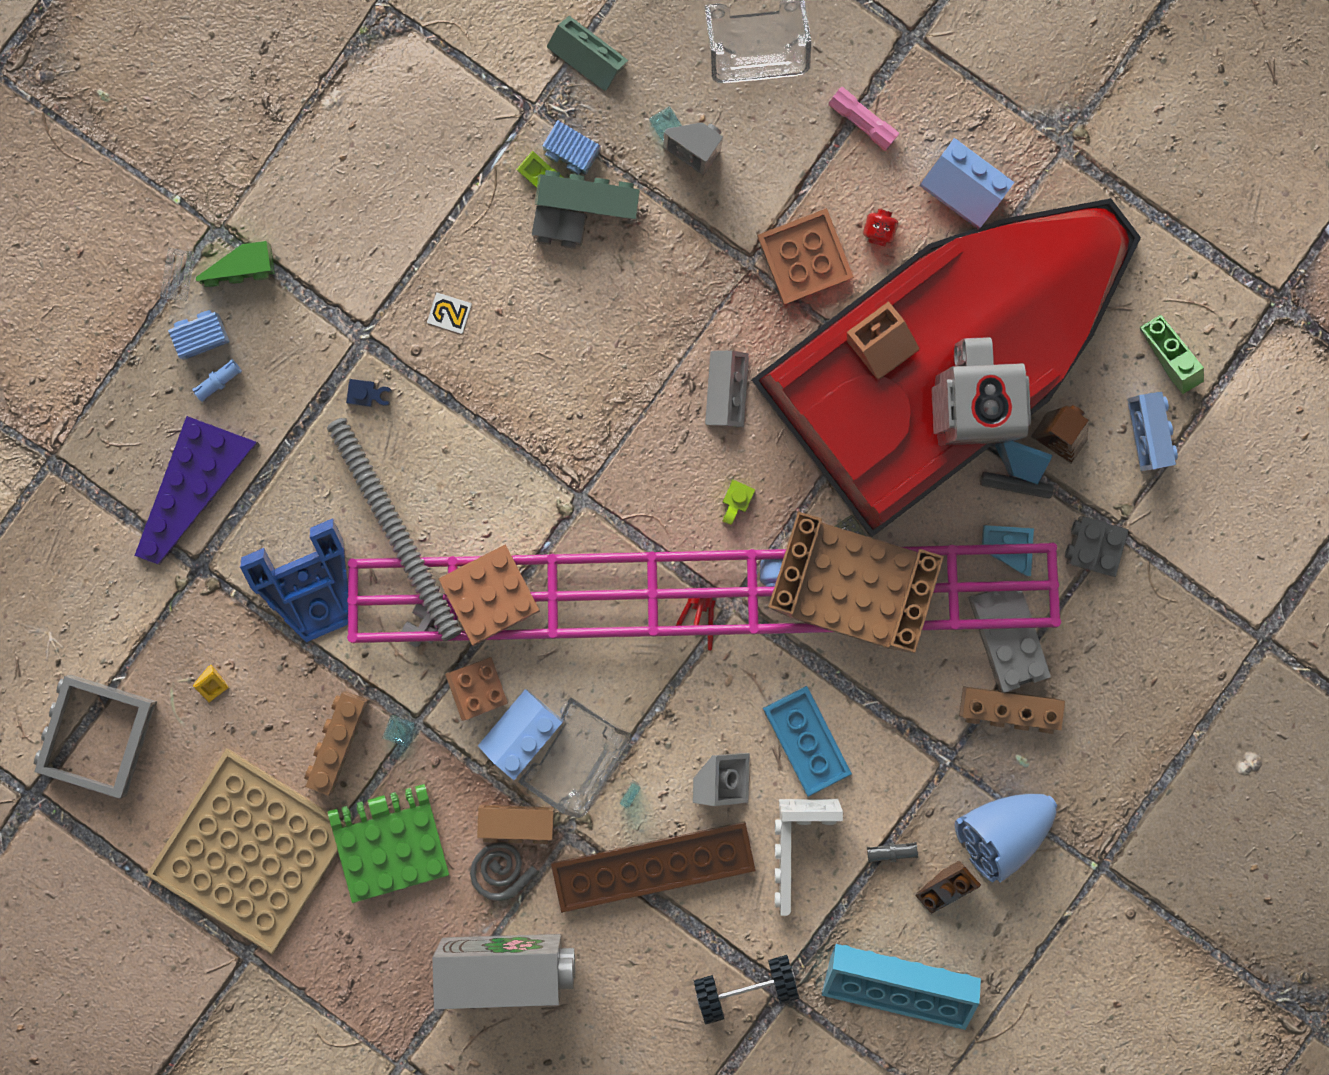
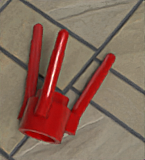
[675,598,716,651]

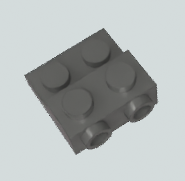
[1065,516,1129,577]

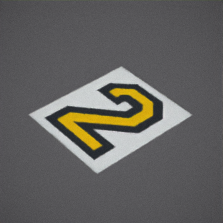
[427,292,472,334]

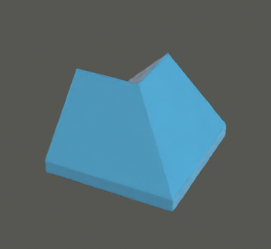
[995,441,1052,484]

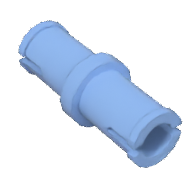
[192,359,242,402]

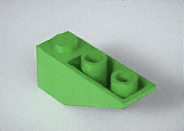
[196,241,275,287]
[1140,315,1204,394]

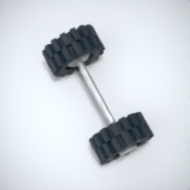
[693,955,799,1025]

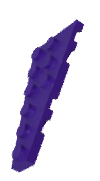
[134,416,258,564]

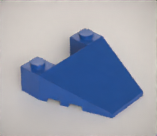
[240,518,348,642]

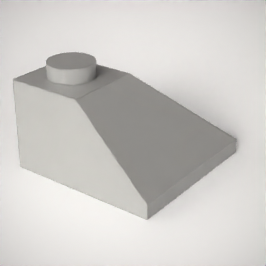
[693,753,750,806]

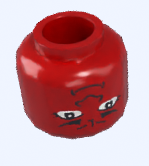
[863,209,899,247]

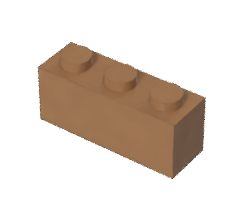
[477,805,554,844]

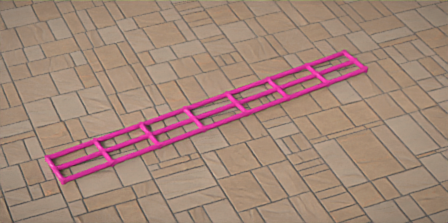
[347,542,1061,644]

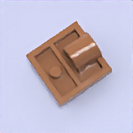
[445,657,508,721]

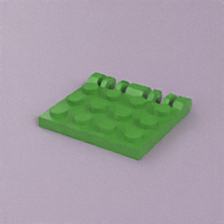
[327,784,449,903]

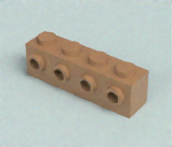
[959,686,1065,734]
[304,691,368,796]

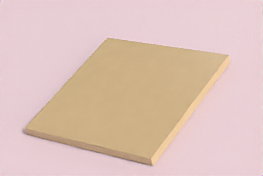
[146,748,346,955]

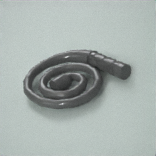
[470,842,539,901]

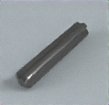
[980,472,1054,499]

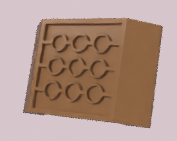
[768,511,944,653]

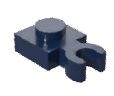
[346,379,392,407]

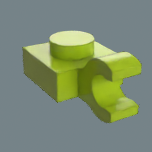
[722,480,755,525]

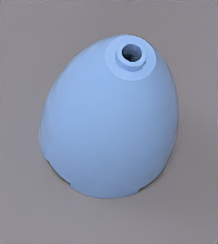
[954,794,1057,883]

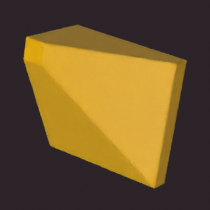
[193,665,229,703]

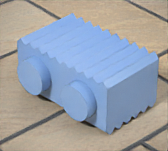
[542,120,601,175]
[168,310,230,360]

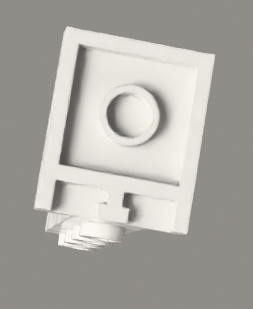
[775,799,843,916]

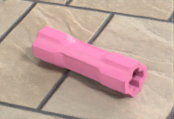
[828,87,899,151]

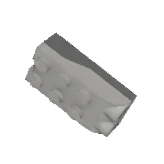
[968,591,1051,693]

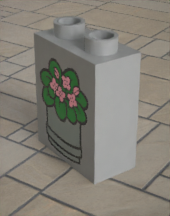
[432,934,575,1009]

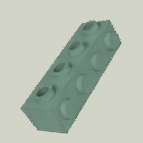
[535,170,640,219]

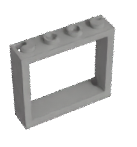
[34,675,156,799]

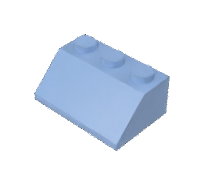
[919,138,1014,230]
[1127,392,1178,471]
[478,689,563,780]

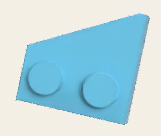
[982,525,1034,576]

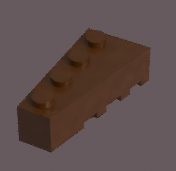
[1031,405,1089,464]

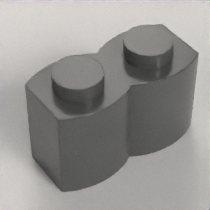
[532,205,587,249]

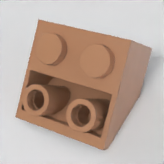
[847,302,920,380]

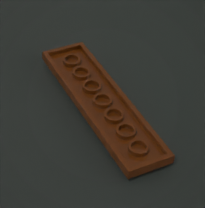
[551,821,756,913]

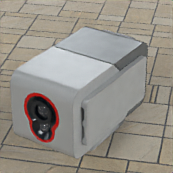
[932,337,1031,446]

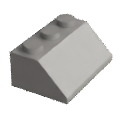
[663,122,723,176]

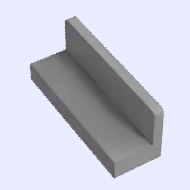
[705,351,749,427]

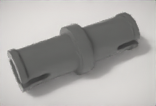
[867,842,918,863]

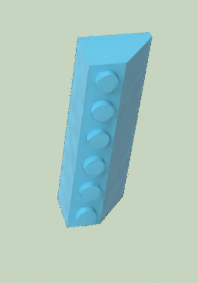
[822,944,981,1030]

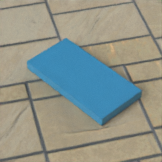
[763,686,852,797]

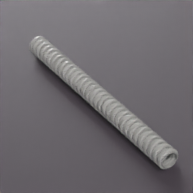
[327,418,462,641]

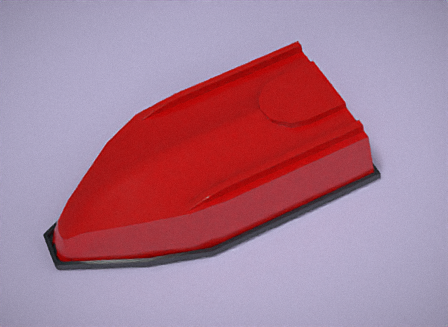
[751,198,1141,537]

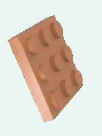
[757,208,854,305]
[439,544,540,646]

